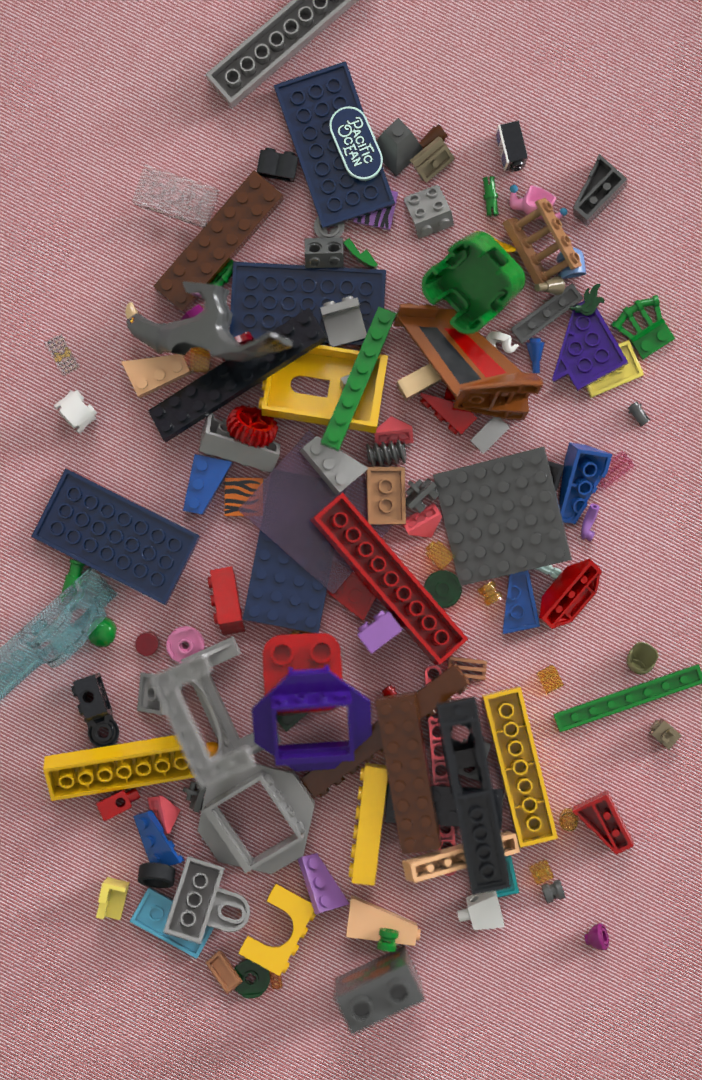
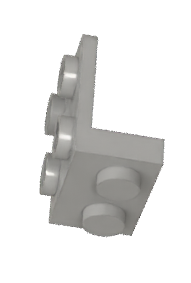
[404,185,454,239]
[320,296,367,347]

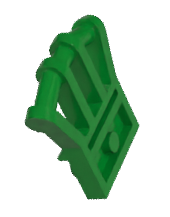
[611,295,675,360]

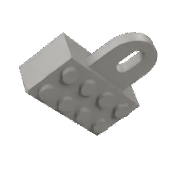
[163,856,250,945]

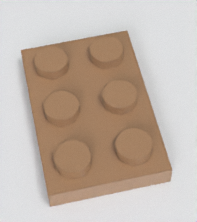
[366,467,406,525]

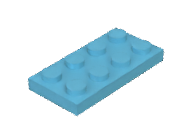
[130,887,214,959]

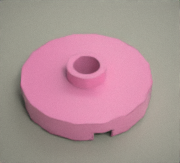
[166,626,205,663]

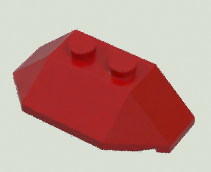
[539,559,602,629]

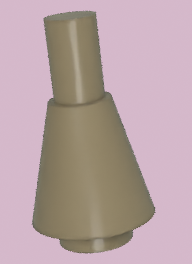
[534,276,565,295]

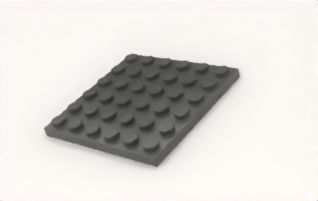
[433,447,572,586]

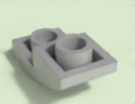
[470,417,510,454]

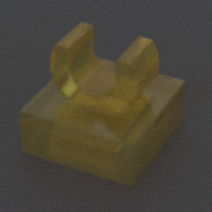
[529,859,554,885]

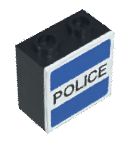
[495,120,528,172]

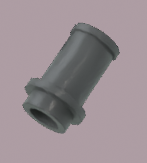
[628,401,650,427]

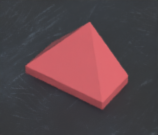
[374,416,414,447]
[403,503,442,538]
[147,795,180,834]

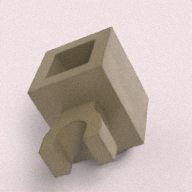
[649,719,682,750]

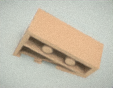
[121,354,192,398]

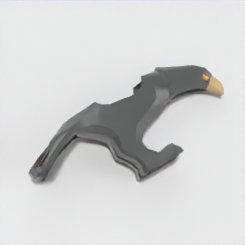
[125,281,293,362]

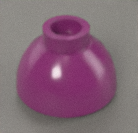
[585,923,609,950]

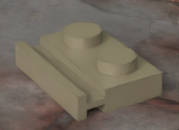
[409,136,455,183]

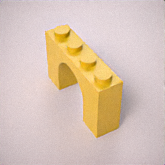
[238,883,316,976]

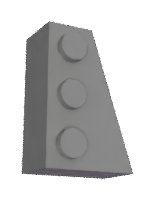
[299,436,369,495]

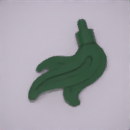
[569,284,605,316]

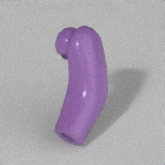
[581,503,599,541]

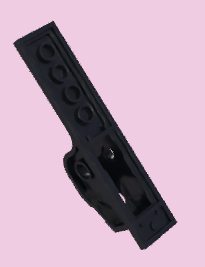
[436,696,511,895]

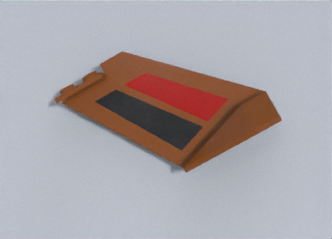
[393,303,543,420]

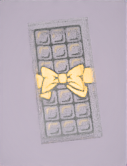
[44,333,80,376]

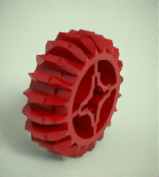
[226,405,278,448]

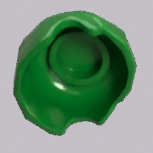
[87,616,117,647]

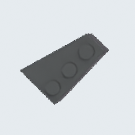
[573,154,627,227]

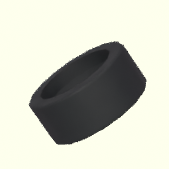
[138,863,176,888]

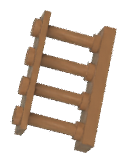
[502,198,582,284]

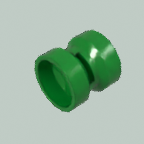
[377,928,399,952]

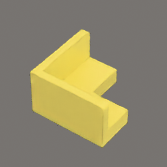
[96,877,130,920]

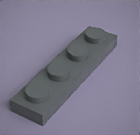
[510,283,583,345]

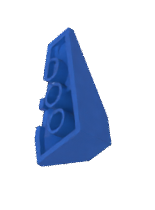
[559,442,612,524]

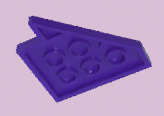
[552,301,628,391]

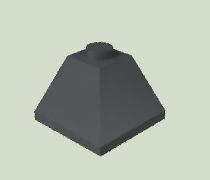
[376,118,423,176]

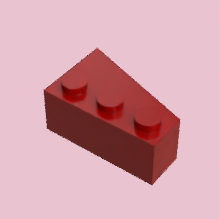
[207,566,246,636]
[572,790,634,855]

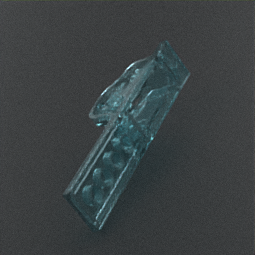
[0,567,118,701]

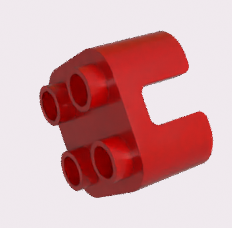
[263,633,343,716]

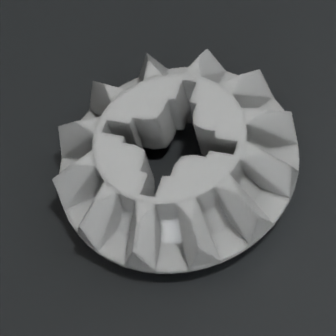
[314,216,344,238]

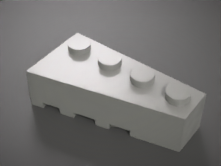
[199,413,281,473]

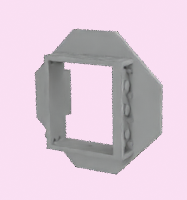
[197,764,315,874]

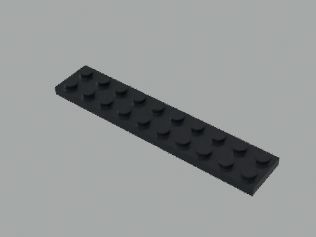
[148,308,328,442]

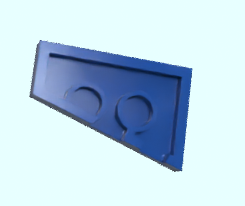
[502,570,540,634]
[133,810,185,866]

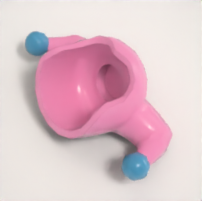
[509,185,568,221]

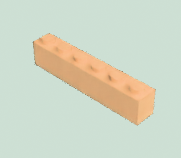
[402,831,520,883]

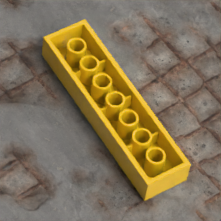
[482,686,558,848]
[43,735,195,801]

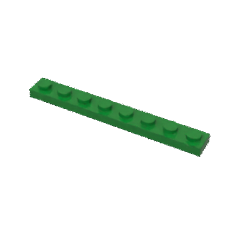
[320,307,396,452]
[553,664,702,732]

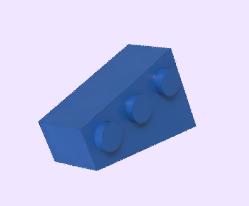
[183,454,234,515]

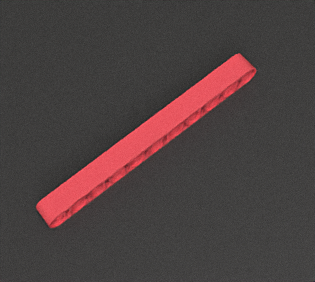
[424,665,456,876]

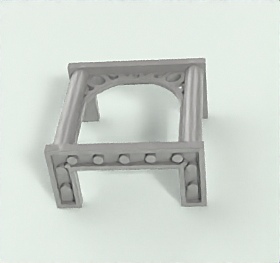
[150,636,281,789]

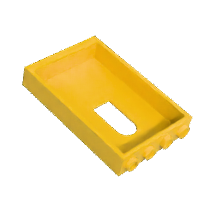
[258,345,388,433]

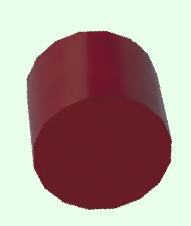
[135,632,159,656]

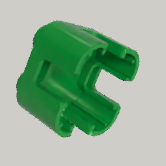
[421,231,525,334]

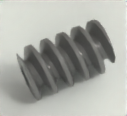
[366,440,407,467]

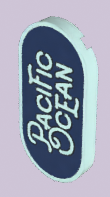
[330,106,383,181]

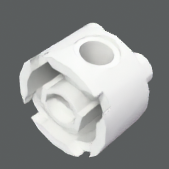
[54,390,97,434]

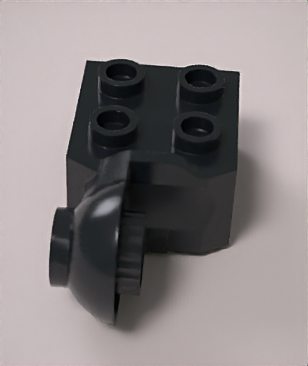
[71,673,119,747]

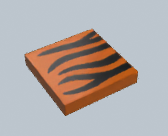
[224,478,263,516]

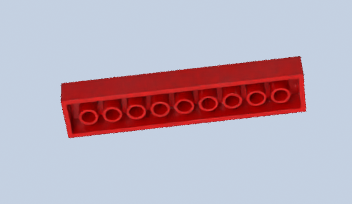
[310,493,468,665]

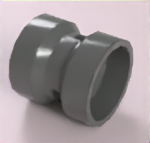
[541,879,566,904]

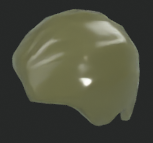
[626,642,659,675]

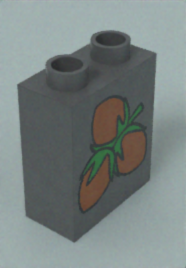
[335,945,425,1035]

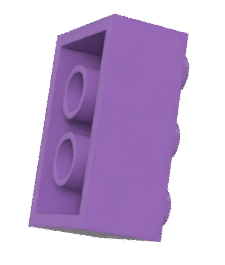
[357,610,402,654]

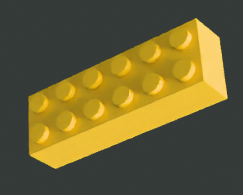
[348,763,388,886]

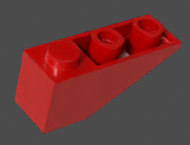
[419,393,477,436]

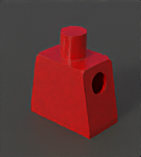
[95,788,141,822]

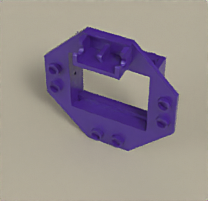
[252,665,372,771]

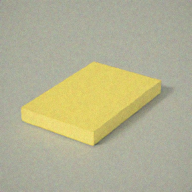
[586,340,644,398]

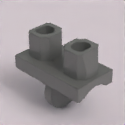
[406,478,439,513]
[182,781,207,813]

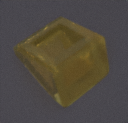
[537,665,564,694]

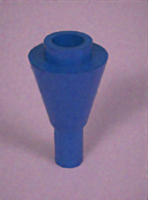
[526,338,545,374]

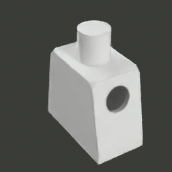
[457,891,505,930]

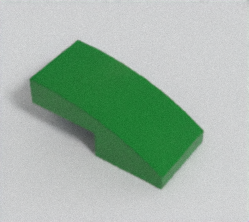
[343,238,378,269]

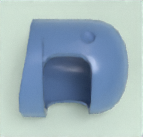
[557,248,587,279]

